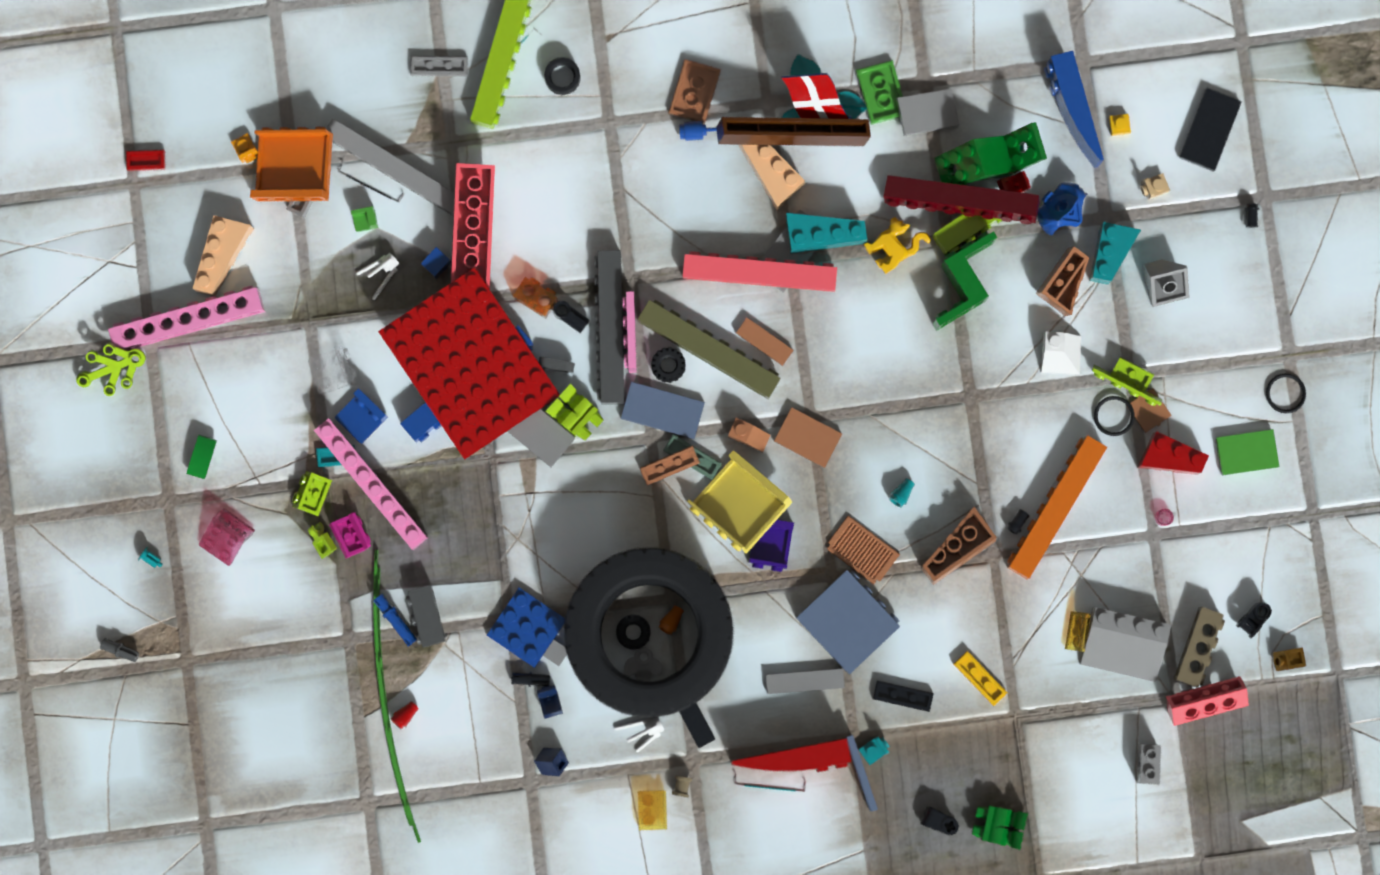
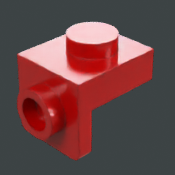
[997,171,1031,193]

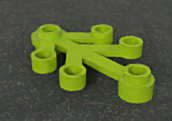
[76,343,146,396]

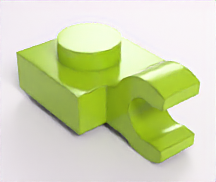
[308,522,337,559]

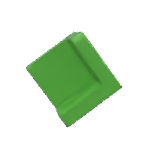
[351,206,379,232]

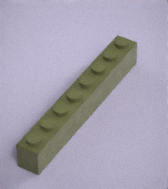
[637,300,781,400]

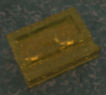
[638,790,667,830]

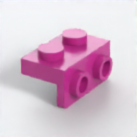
[329,512,371,559]

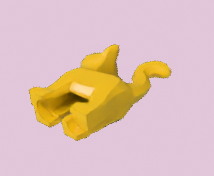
[864,217,931,275]

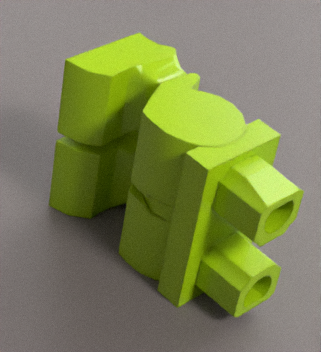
[546,383,604,441]

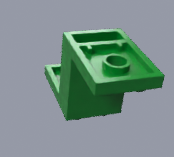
[934,122,1047,185]
[933,231,998,331]

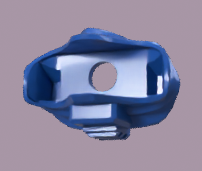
[1037,182,1088,235]

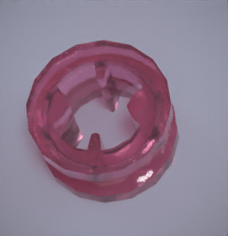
[1155,509,1174,526]

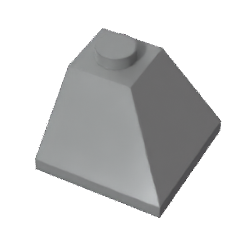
[1143,260,1190,307]

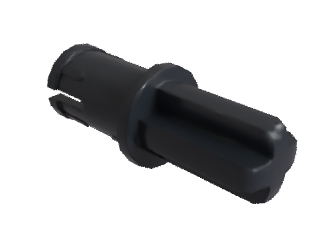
[511,672,550,687]

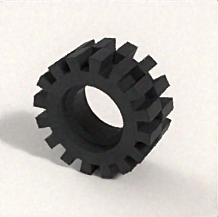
[651,347,686,383]
[616,614,651,650]

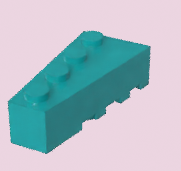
[785,213,867,254]

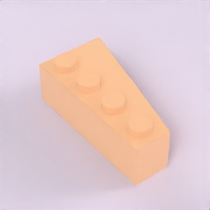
[739,145,805,211]
[193,215,254,296]

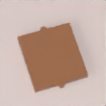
[1126,388,1172,433]

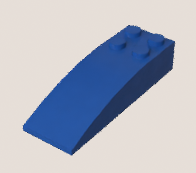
[1044,51,1104,168]

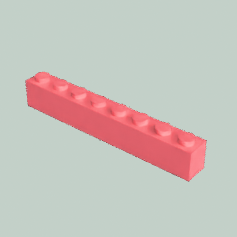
[683,251,837,292]

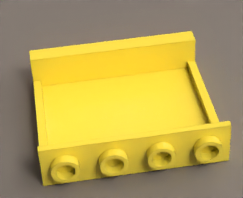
[687,450,792,554]

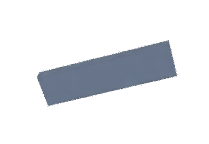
[846,735,878,812]

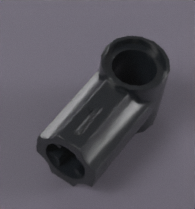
[553,301,590,334]

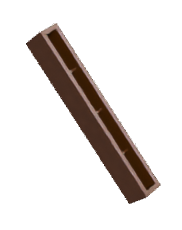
[716,117,871,146]

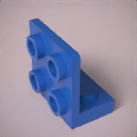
[335,388,388,444]

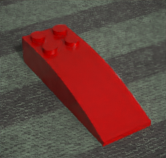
[731,738,852,772]

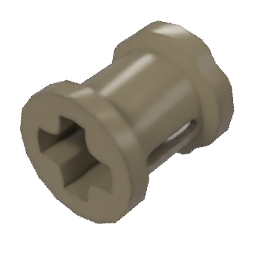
[672,775,692,798]

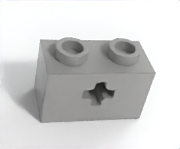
[1136,744,1161,785]

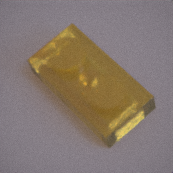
[1065,611,1091,652]

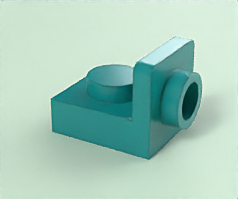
[858,736,890,766]

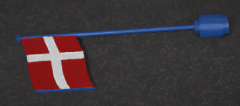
[679,73,852,141]

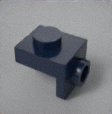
[537,685,563,719]

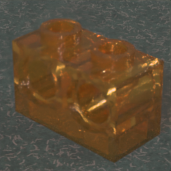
[513,277,558,319]

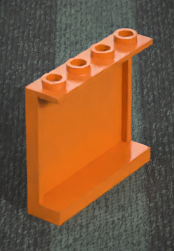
[250,127,333,202]

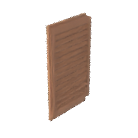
[827,515,900,584]

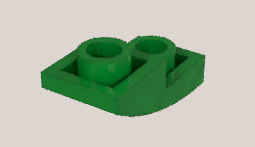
[186,435,217,479]

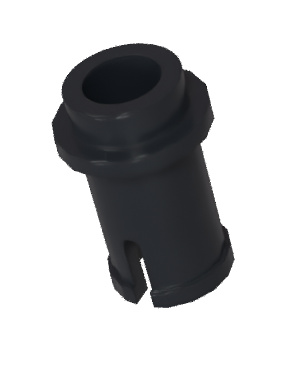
[1244,204,1260,228]
[1007,509,1030,535]

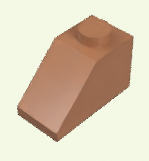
[728,418,770,453]

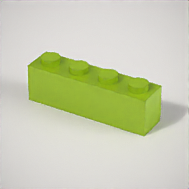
[932,214,1002,255]

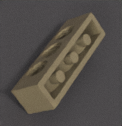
[1173,607,1225,688]

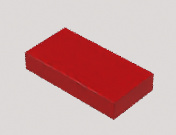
[126,150,166,171]

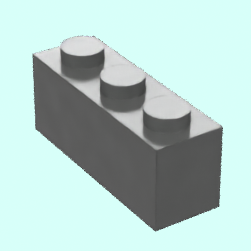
[406,585,446,648]

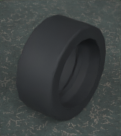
[544,57,581,95]

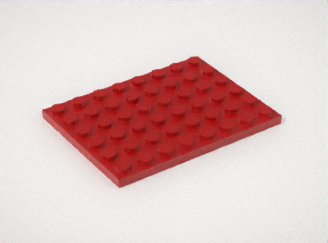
[378,267,560,460]

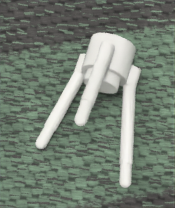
[356,253,399,300]
[614,717,664,752]

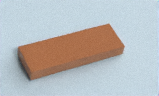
[736,318,794,366]
[640,445,700,485]

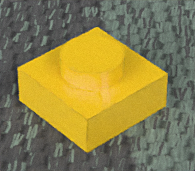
[1109,114,1131,136]

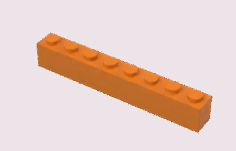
[1007,435,1107,580]

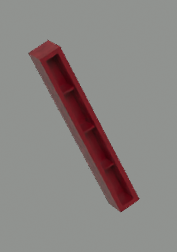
[884,175,1040,224]

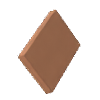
[669,59,721,124]
[774,408,842,468]

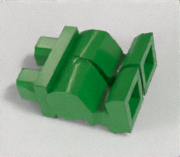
[972,805,1028,850]

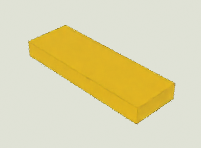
[953,651,1008,706]

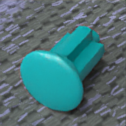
[138,546,163,568]

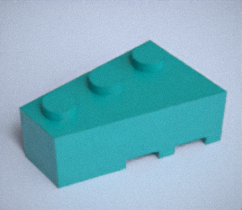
[1089,222,1141,285]

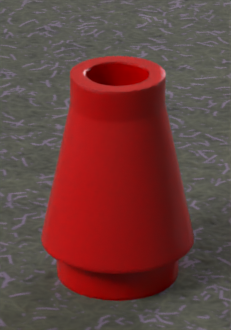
[390,701,419,729]

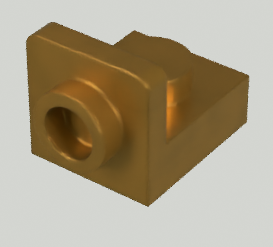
[1273,647,1306,671]

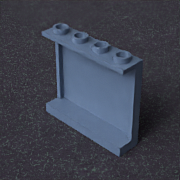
[796,570,900,674]

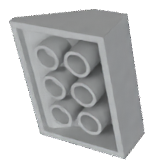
[1080,607,1171,682]

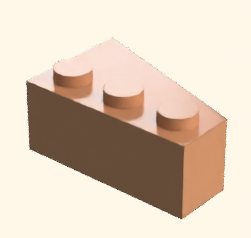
[1036,246,1089,316]

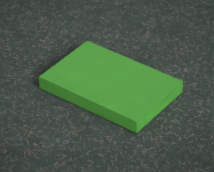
[856,60,903,125]
[1216,429,1280,476]

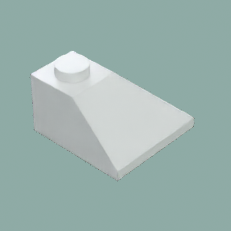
[1041,332,1081,375]

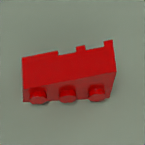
[1137,431,1209,475]

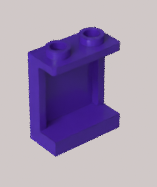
[748,520,794,572]

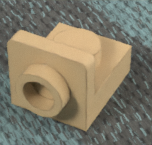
[1140,173,1170,200]

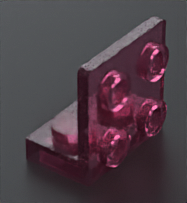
[199,508,255,566]

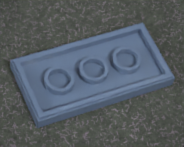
[621,382,705,440]

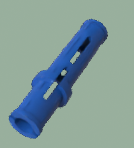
[373,593,417,647]

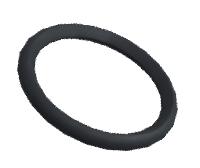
[1266,373,1306,414]
[1094,396,1135,436]

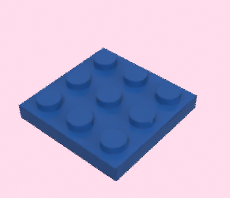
[487,588,565,668]

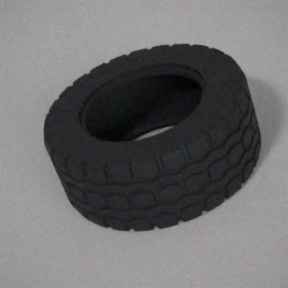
[564,547,734,717]

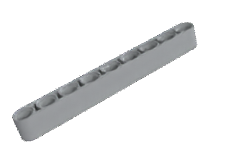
[326,119,454,216]

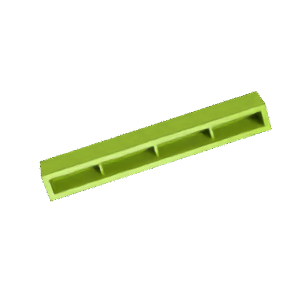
[470,0,532,129]

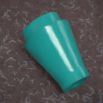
[889,478,915,508]

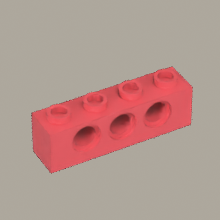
[1166,676,1249,726]

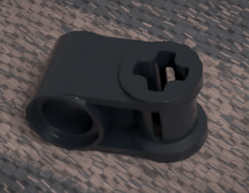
[1236,602,1272,639]
[920,806,959,835]

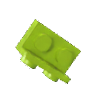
[292,471,332,516]

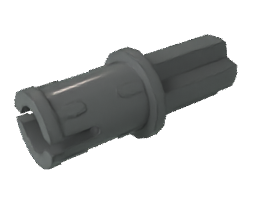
[100,638,139,662]

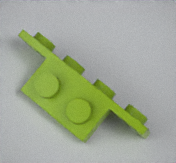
[1091,357,1162,406]

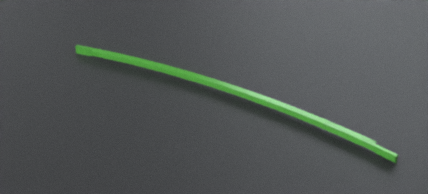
[373,550,421,843]

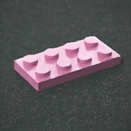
[623,291,637,373]

